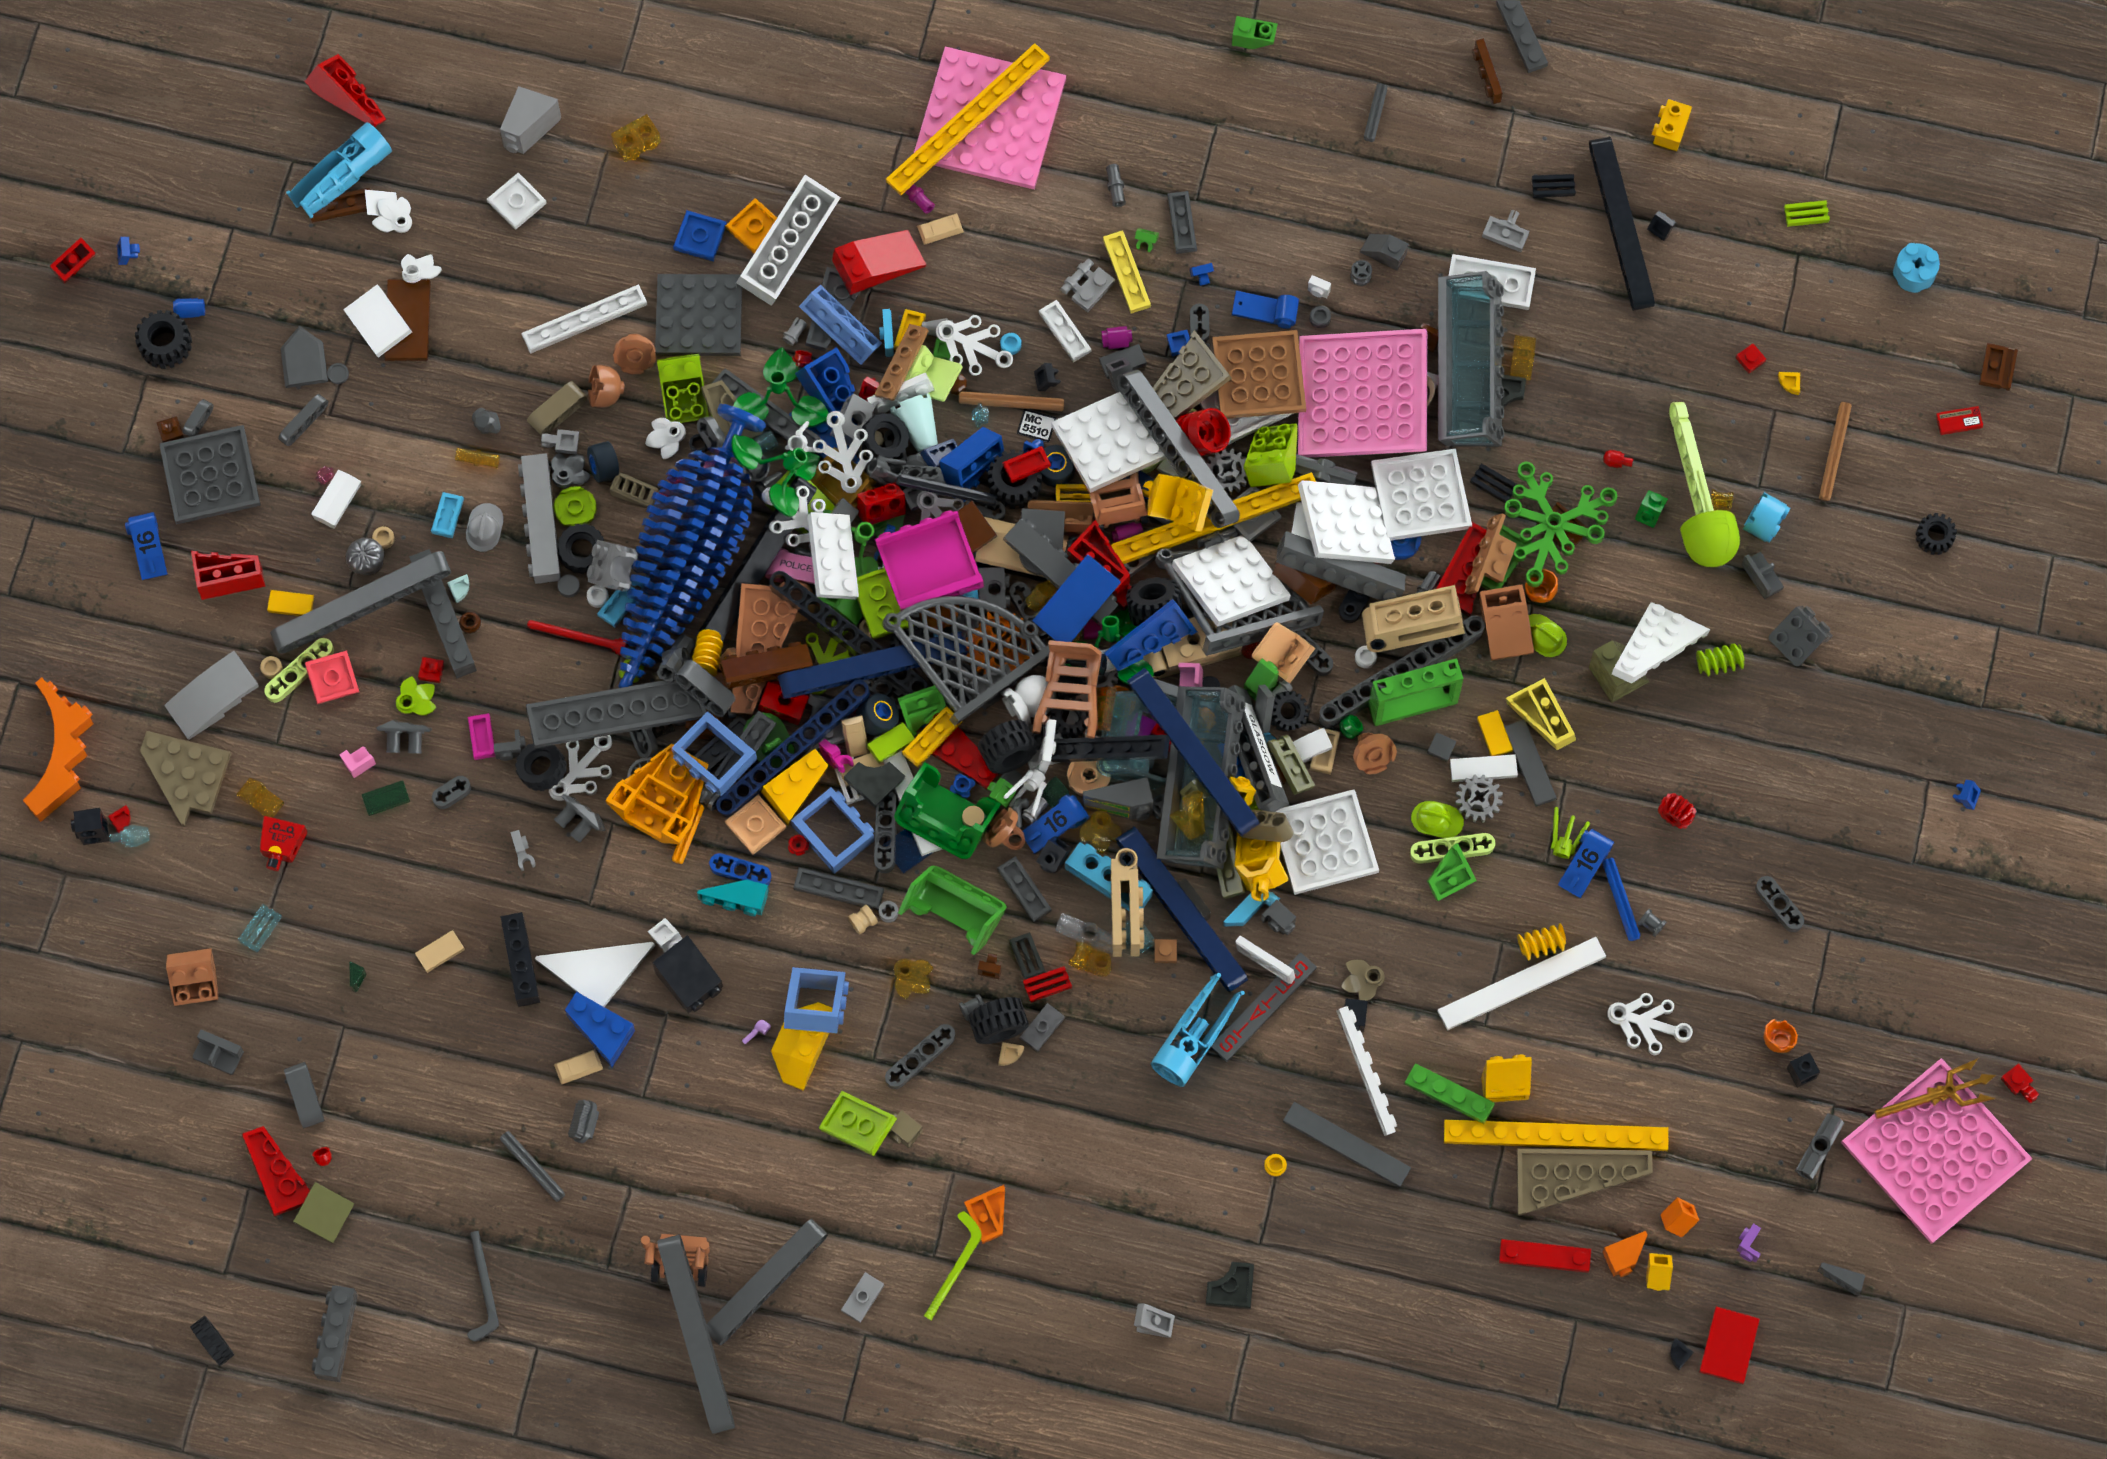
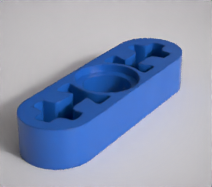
[709,853,772,885]

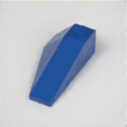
[795,347,857,425]

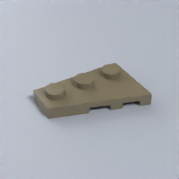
[701,380,763,439]

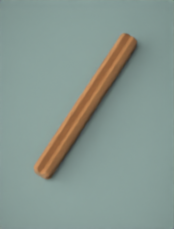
[959,391,1064,411]
[1819,402,1852,501]

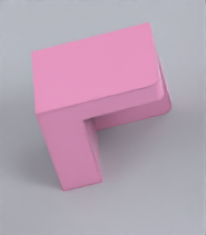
[1178,663,1203,687]
[339,747,376,778]

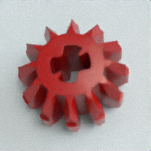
[1658,793,1697,829]

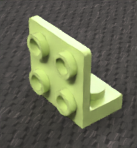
[904,345,963,402]

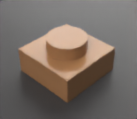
[1154,939,1177,963]

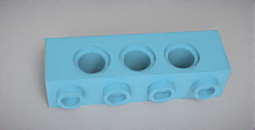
[1065,842,1153,911]

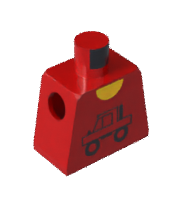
[260,816,307,871]

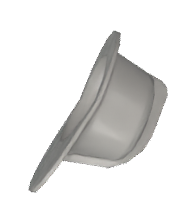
[466,503,503,552]

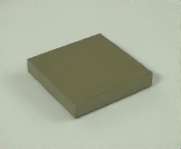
[293,1182,355,1244]

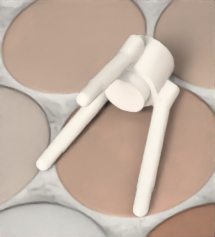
[785,421,822,453]
[1004,768,1047,817]

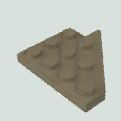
[140,731,231,826]

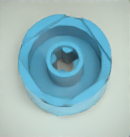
[1893,243,1940,293]
[1743,492,1790,543]

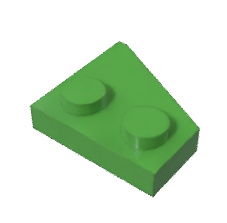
[898,685,946,736]
[1427,843,1477,901]

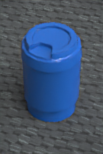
[173,298,205,319]

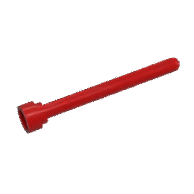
[527,620,629,655]

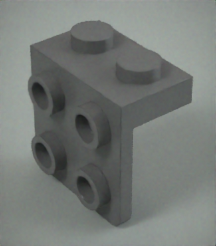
[1769,606,1833,666]

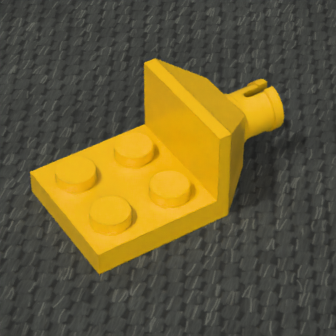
[1142,474,1213,532]
[1235,832,1288,901]

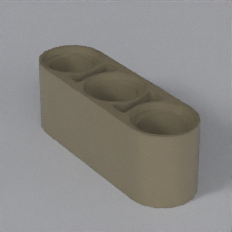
[527,381,588,436]
[1237,809,1294,842]

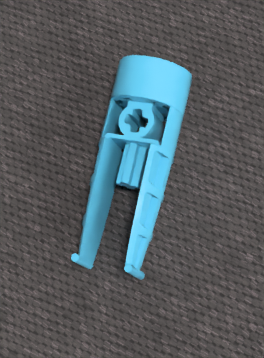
[286,122,392,218]
[1150,973,1245,1087]

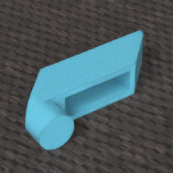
[1223,892,1280,927]

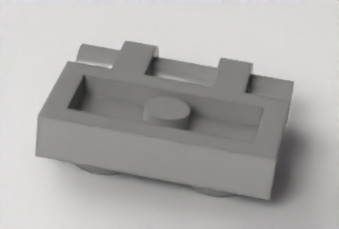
[1060,258,1115,312]

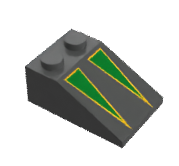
[1083,777,1153,821]

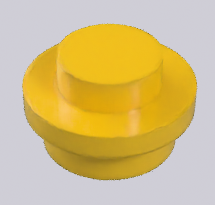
[1264,1154,1287,1177]

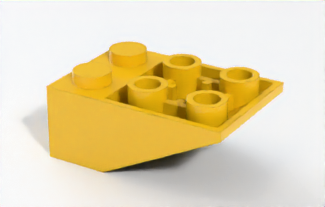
[1481,1054,1532,1102]

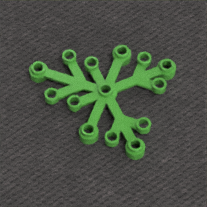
[1504,462,1617,587]

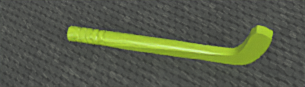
[924,1211,982,1320]

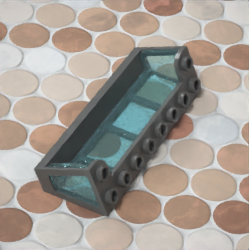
[1438,271,1504,447]
[1157,686,1246,869]

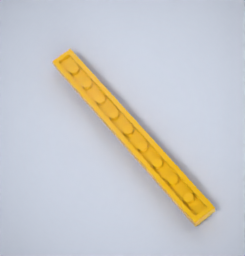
[886,43,1050,196]
[1111,472,1316,564]
[1444,1120,1668,1151]

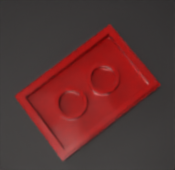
[1699,1306,1760,1385]

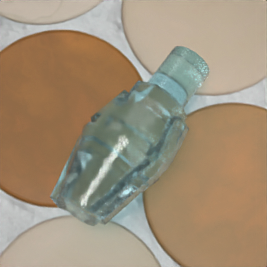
[109,825,150,847]

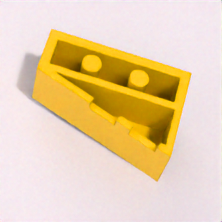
[761,749,828,826]

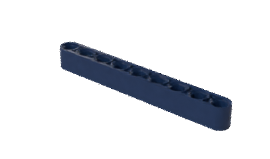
[778,632,968,699]
[1127,668,1260,836]
[716,680,870,817]
[1115,826,1248,993]

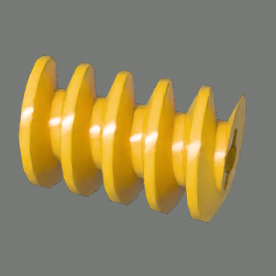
[692,629,723,677]
[1517,923,1566,961]

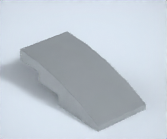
[164,651,259,740]

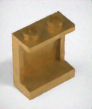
[810,447,877,509]

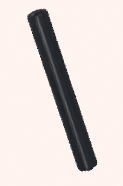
[896,474,997,506]

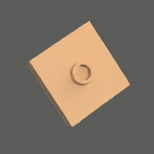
[725,794,787,855]

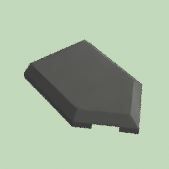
[281,326,328,388]

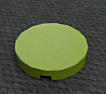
[554,486,597,527]

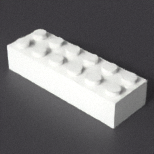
[736,175,841,306]

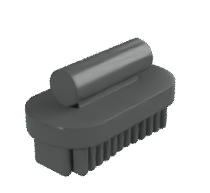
[568,1100,599,1144]

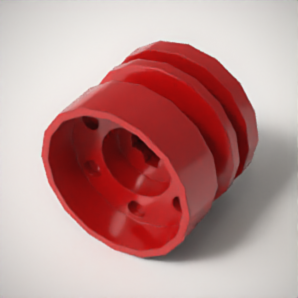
[1176,408,1231,456]

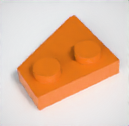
[964,1185,1005,1244]

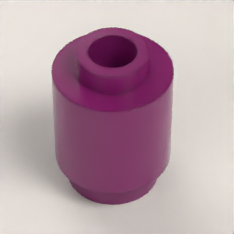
[1101,326,1133,349]
[1111,522,1143,543]

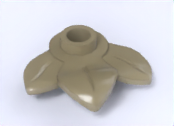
[1342,960,1385,1001]

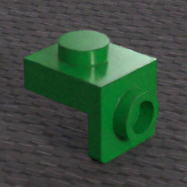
[1635,490,1668,528]

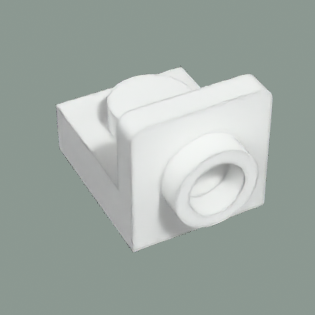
[648,918,682,953]

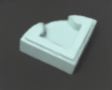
[447,574,469,603]

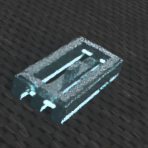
[238,904,282,953]

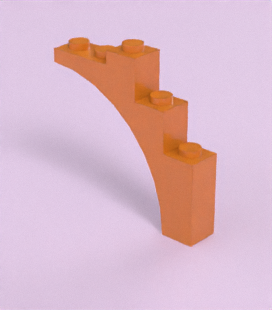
[23,677,94,822]

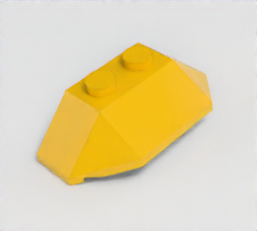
[771,1002,833,1091]

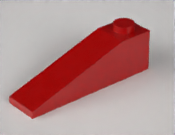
[304,54,386,127]

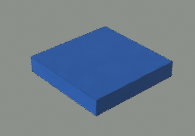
[673,210,727,262]

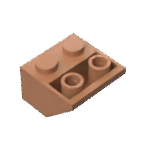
[166,948,218,1006]

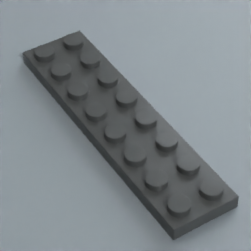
[526,680,706,748]

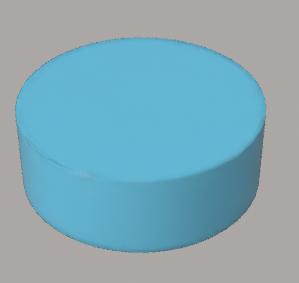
[1000,333,1021,355]

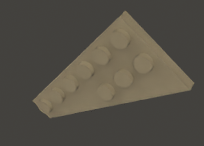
[1153,330,1232,420]
[1517,1149,1653,1216]

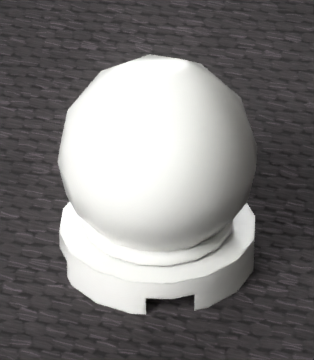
[1000,675,1057,726]

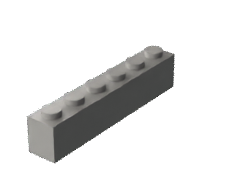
[518,453,561,584]

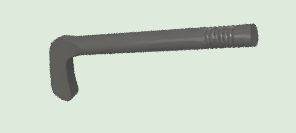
[467,1231,499,1342]

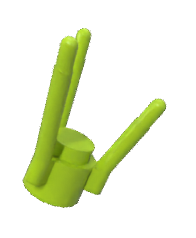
[1550,807,1590,859]

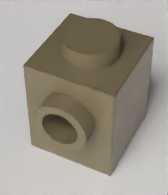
[888,1110,923,1148]

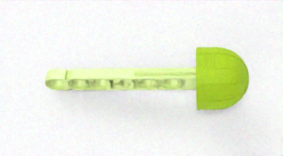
[1669,402,1740,567]

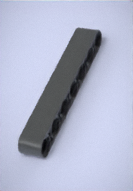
[707,1219,828,1346]

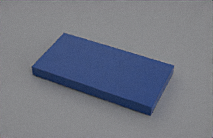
[1032,554,1121,642]

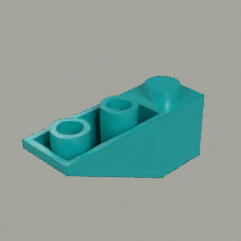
[697,880,769,917]

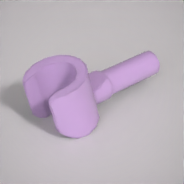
[742,1020,771,1044]

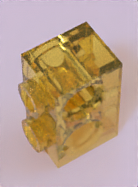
[611,114,661,162]

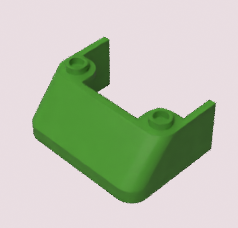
[898,866,1007,955]

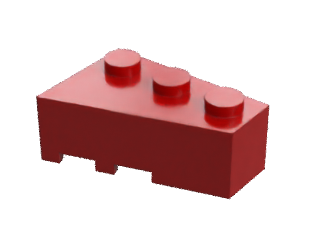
[1067,520,1130,598]
[191,551,266,600]

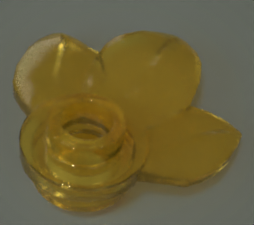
[1079,811,1122,854]
[894,959,933,999]

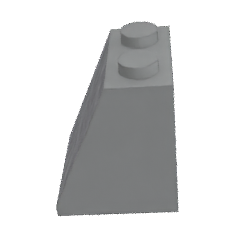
[500,86,561,154]

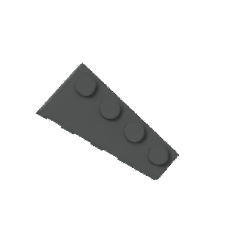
[805,267,861,351]

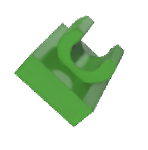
[1135,228,1159,252]
[987,778,1017,808]

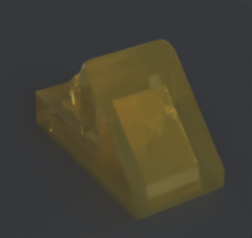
[1510,335,1536,380]
[236,778,284,818]
[1170,790,1205,840]

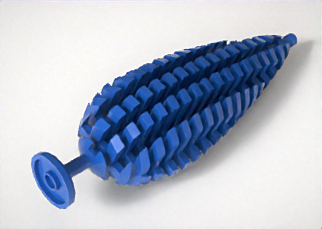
[618,404,766,688]

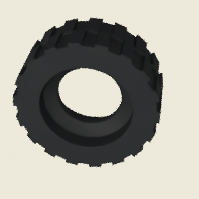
[859,413,909,459]
[557,523,604,574]
[515,744,567,791]
[190,1315,235,1366]

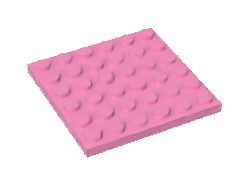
[914,47,1066,190]
[1298,329,1427,458]
[1841,1058,2032,1244]

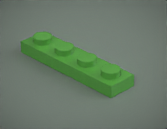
[1405,1063,1495,1124]

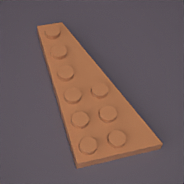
[730,583,802,715]

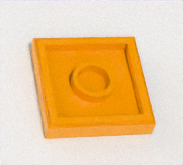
[725,198,777,254]

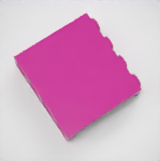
[875,510,984,611]

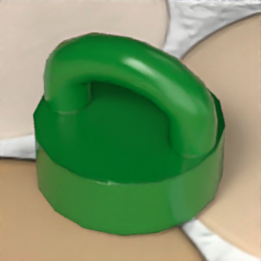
[1339,714,1363,739]

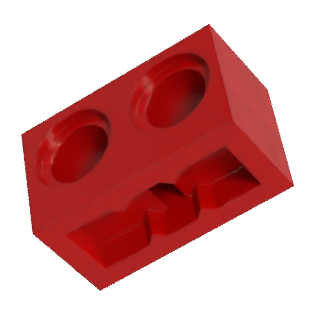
[857,482,906,525]

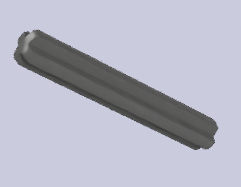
[500,1131,565,1202]

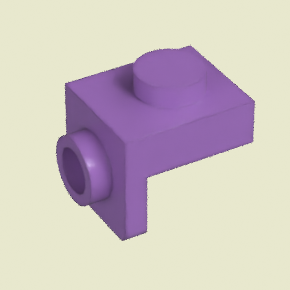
[1737,1223,1761,1262]

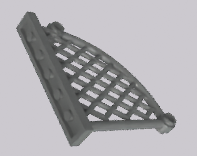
[1155,548,1324,656]
[882,596,1050,726]

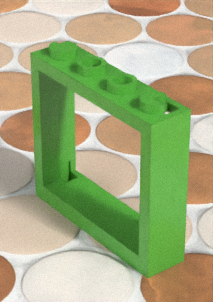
[1368,658,1464,726]

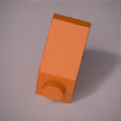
[1602,1231,1648,1277]

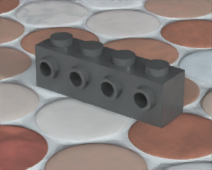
[312,1285,358,1382]

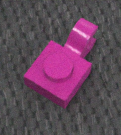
[818,739,854,773]

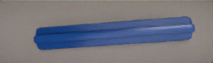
[1602,858,1640,941]

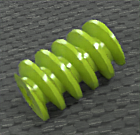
[1696,643,1744,676]

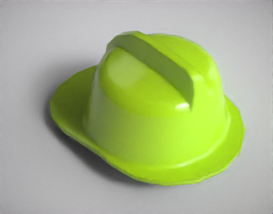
[1528,614,1567,657]
[1411,801,1464,838]

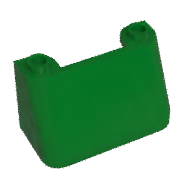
[894,762,1001,859]

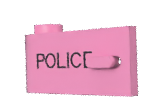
[765,548,815,584]

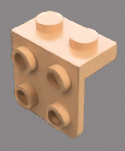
[1252,622,1315,683]

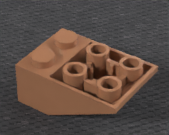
[1479,584,1534,661]

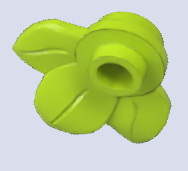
[396,676,436,716]

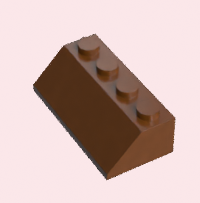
[720,642,813,689]

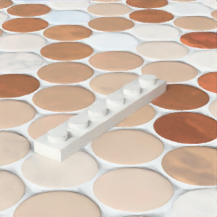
[1337,1006,1397,1136]

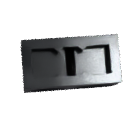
[71,808,110,845]

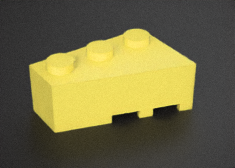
[1506,678,1576,750]

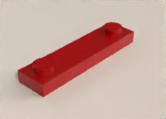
[1499,1239,1591,1273]

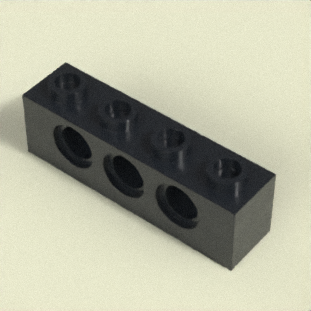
[500,912,540,1007]

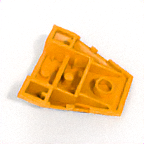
[605,743,709,844]

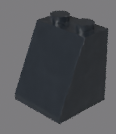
[652,935,723,1014]

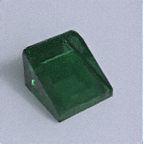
[1041,776,1069,808]
[349,961,367,993]

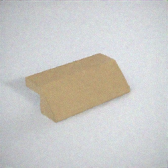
[975,517,1069,577]

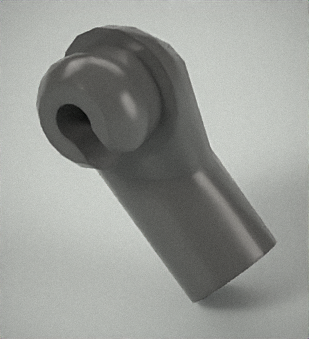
[1012,797,1029,827]

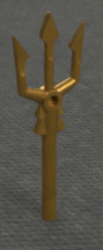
[1874,1058,1996,1119]

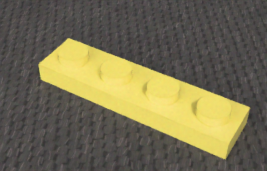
[1103,230,1151,314]

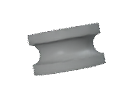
[879,901,898,923]

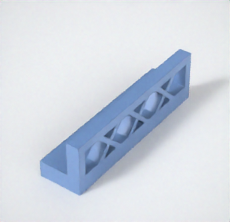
[799,285,882,365]

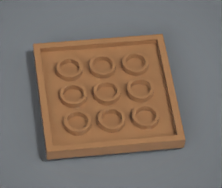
[1212,330,1306,419]

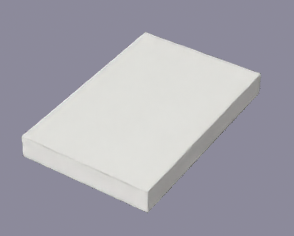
[343,284,412,358]

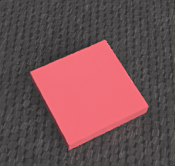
[305,650,359,705]

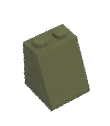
[1589,640,1649,703]

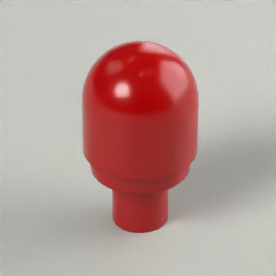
[1603,450,1634,468]

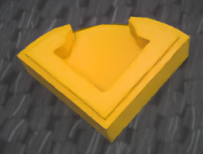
[1778,372,1800,395]

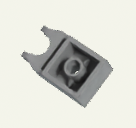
[587,540,638,592]

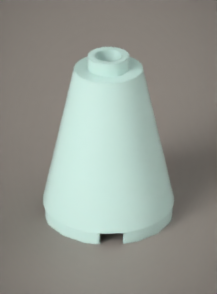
[890,393,938,453]

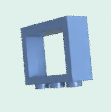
[672,711,757,796]
[791,787,875,874]
[784,967,849,1033]

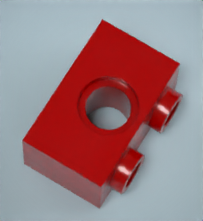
[50,238,96,284]
[757,681,809,725]

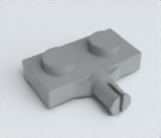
[1482,210,1529,252]

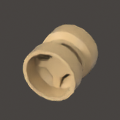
[848,905,878,935]

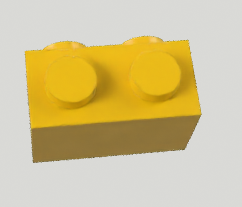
[1652,99,1692,151]

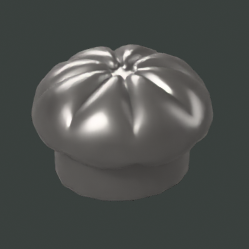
[346,538,384,575]

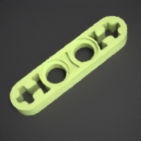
[264,638,334,703]
[1410,833,1495,864]

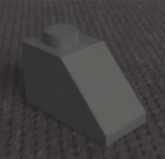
[1360,234,1409,271]

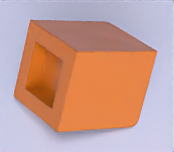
[1660,1197,1699,1237]

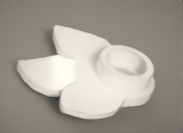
[372,197,412,233]
[401,254,442,283]
[645,418,686,459]

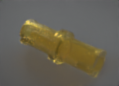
[455,447,500,468]

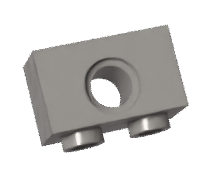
[830,394,875,446]

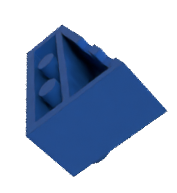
[939,427,1004,502]
[565,991,635,1067]

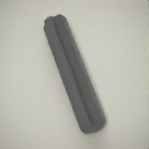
[1364,83,1388,142]

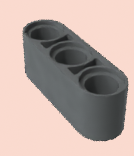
[674,660,736,717]
[284,1062,325,1129]

